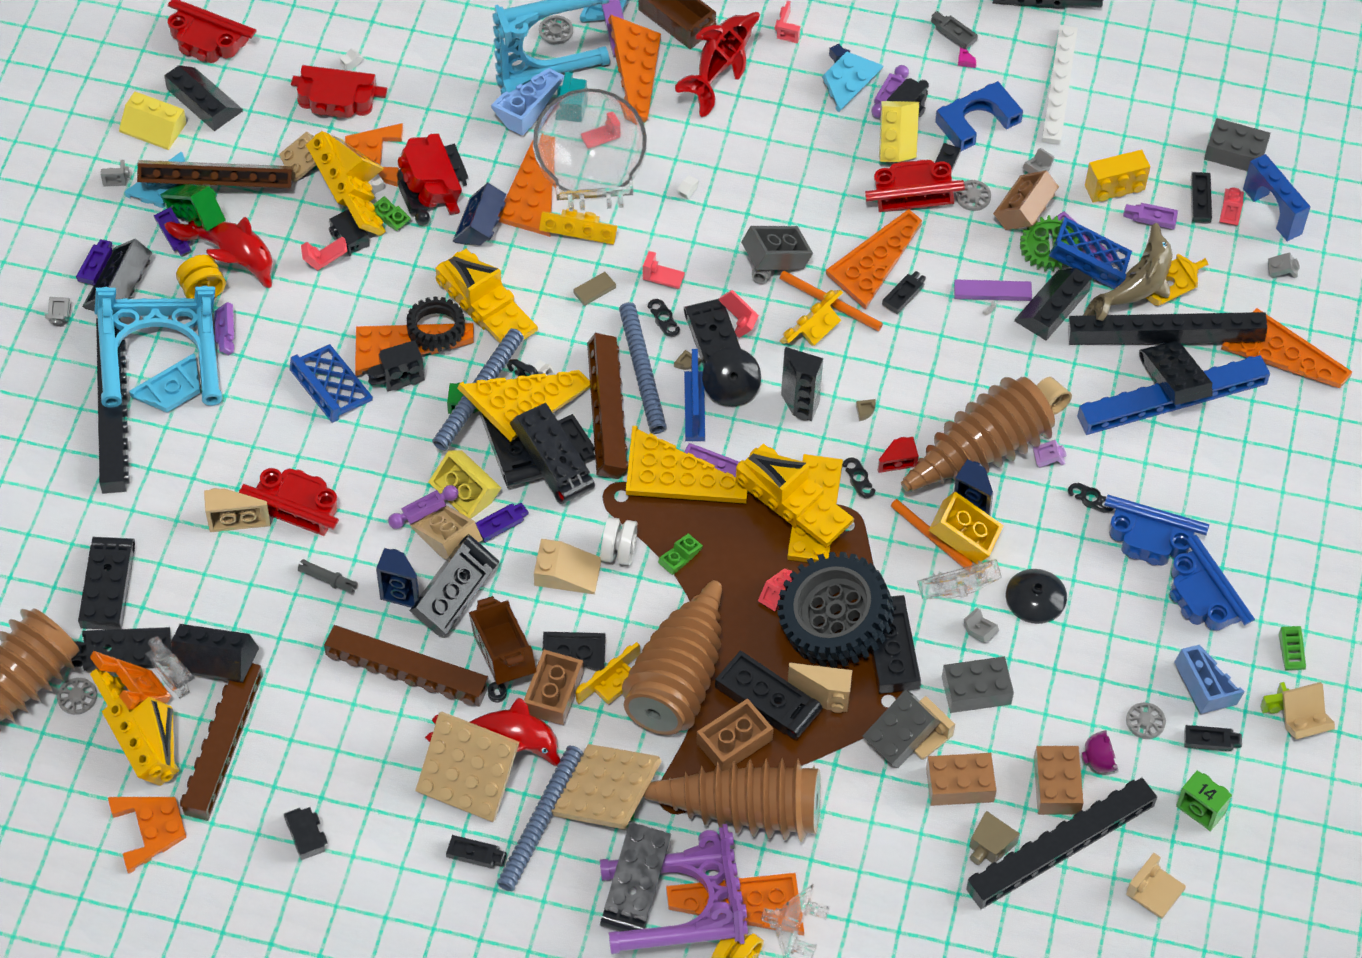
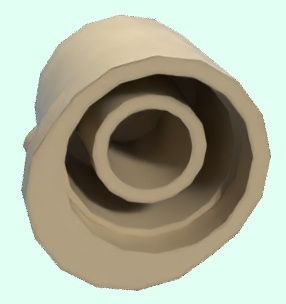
[1037,377,1072,415]

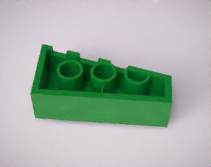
[160,184,226,231]

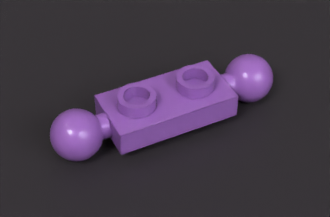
[871,65,909,118]
[388,485,458,529]

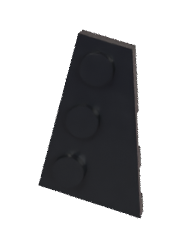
[542,632,606,671]

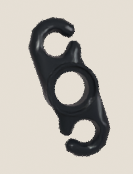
[647,299,680,337]
[507,359,538,376]
[842,457,876,498]
[1068,483,1114,513]

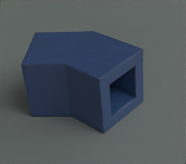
[829,43,850,63]

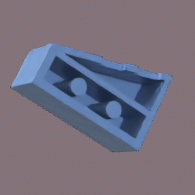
[1174,645,1245,714]

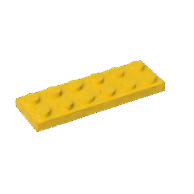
[787,454,843,562]

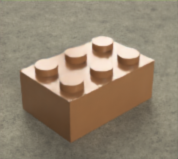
[993,170,1059,230]
[524,649,584,725]
[697,698,773,770]
[1034,746,1083,815]
[926,753,997,806]

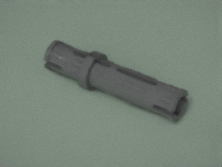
[298,559,358,594]

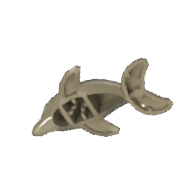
[1083,223,1173,320]

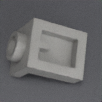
[101,160,130,187]

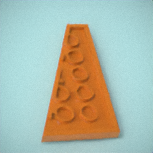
[608,15,661,123]
[498,132,554,237]
[355,323,474,376]
[666,873,804,936]

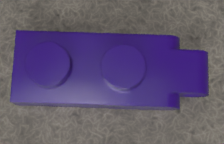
[153,207,191,256]
[76,239,113,285]
[476,503,529,542]

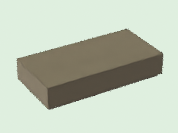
[573,272,616,306]

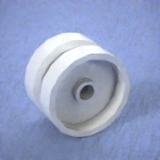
[600,517,638,566]

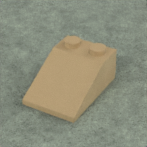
[204,488,271,532]
[410,505,483,560]
[534,539,601,594]
[788,663,852,713]

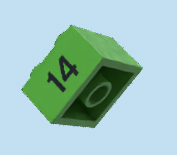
[1176,770,1232,832]

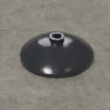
[702,347,761,406]
[1005,569,1067,624]

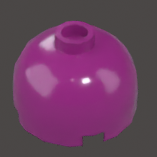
[1082,730,1118,773]

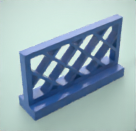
[1049,217,1132,289]
[289,344,373,423]
[684,349,705,442]

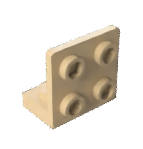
[279,131,317,182]
[1282,682,1335,739]
[914,696,955,760]
[1126,853,1186,918]

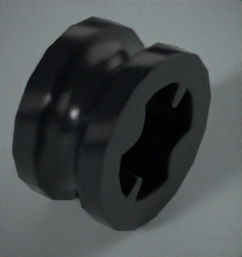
[488,682,507,703]

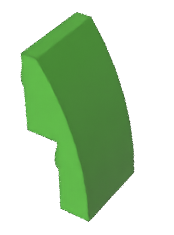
[373,196,411,231]
[658,533,703,575]

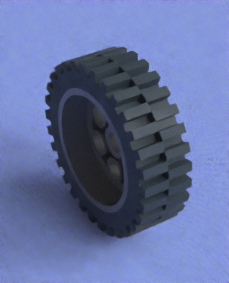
[777,552,894,667]

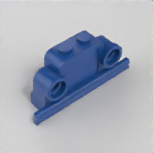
[1104,494,1210,566]
[1170,535,1255,631]

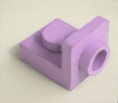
[1033,440,1066,468]

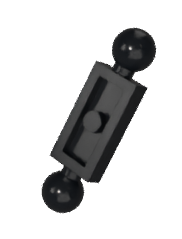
[397,169,430,225]

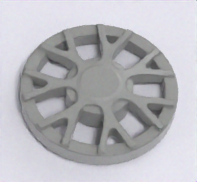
[539,15,573,44]
[956,180,991,211]
[57,678,97,715]
[1126,702,1166,739]

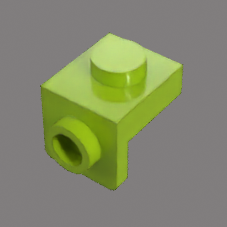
[1260,682,1290,714]

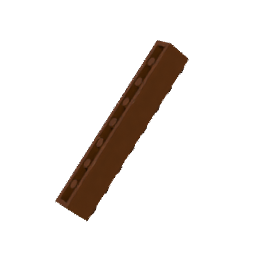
[137,160,292,188]
[587,332,628,479]
[324,625,489,707]
[180,663,263,821]

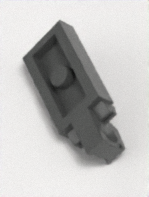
[931,11,978,49]

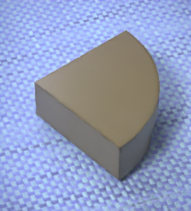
[674,350,701,370]
[856,399,876,421]

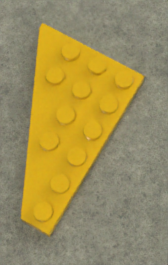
[457,370,590,442]
[626,426,747,503]

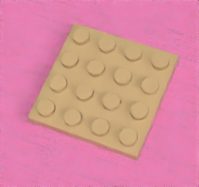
[415,712,519,822]
[551,744,662,829]

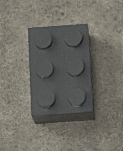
[1204,118,1271,171]
[741,226,813,270]
[942,656,1014,713]
[863,690,941,768]

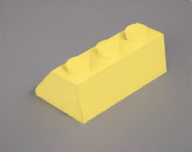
[119,91,187,150]
[879,101,919,162]
[428,450,501,519]

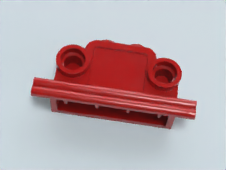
[167,0,257,63]
[291,65,388,118]
[398,134,462,214]
[865,160,965,212]
[238,468,339,536]

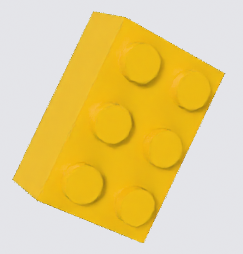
[1084,149,1151,203]
[928,492,1004,564]

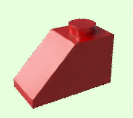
[877,437,919,473]

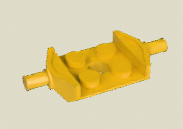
[1144,254,1209,306]

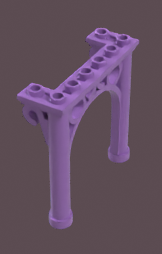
[600,824,748,954]

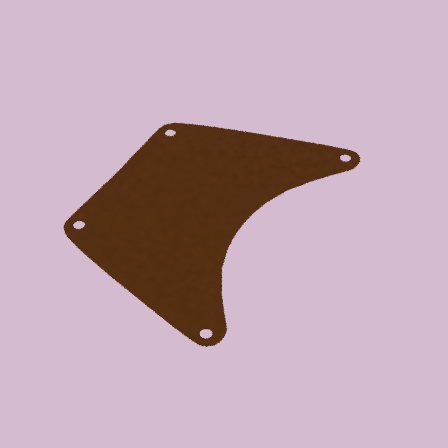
[602,482,904,815]

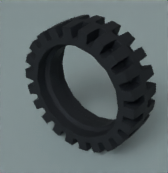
[407,296,465,351]

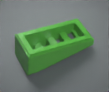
[1278,626,1306,670]

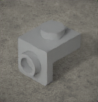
[1022,148,1055,174]
[1268,252,1300,278]
[45,297,70,325]
[964,608,999,643]

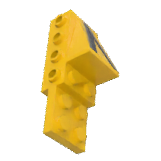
[306,131,386,236]
[435,248,538,343]
[736,443,854,548]
[90,669,179,786]

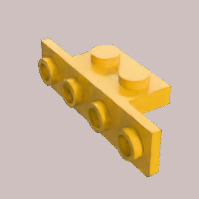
[539,208,617,244]
[780,290,843,346]
[575,642,640,705]

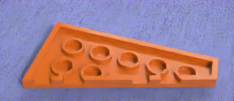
[826,209,922,309]
[1221,308,1352,388]

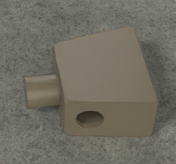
[969,811,1020,865]

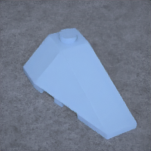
[491,68,564,136]

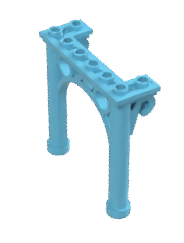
[492,0,610,94]
[94,286,222,408]

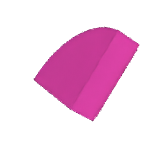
[958,48,976,68]

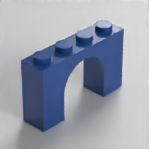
[935,81,1023,151]
[1243,154,1311,242]

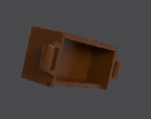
[638,0,716,49]
[469,596,537,685]

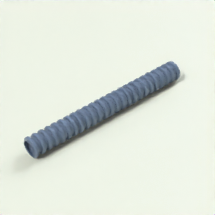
[619,302,667,434]
[432,328,524,451]
[497,746,584,891]

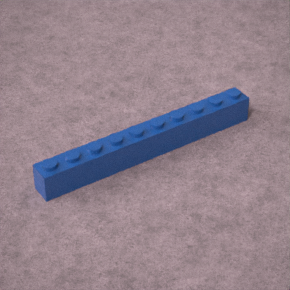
[1077,355,1270,435]

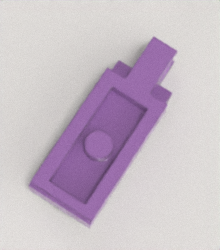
[1123,203,1178,229]
[214,302,234,356]

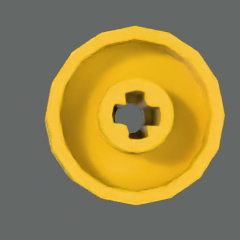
[176,254,226,299]
[711,934,764,958]

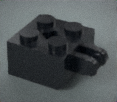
[887,78,929,117]
[367,340,425,392]

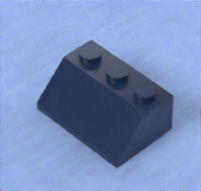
[453,182,506,245]
[954,459,993,516]
[376,548,419,608]

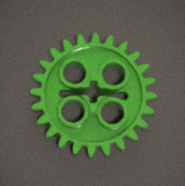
[1020,215,1082,272]

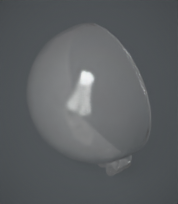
[533,88,647,211]

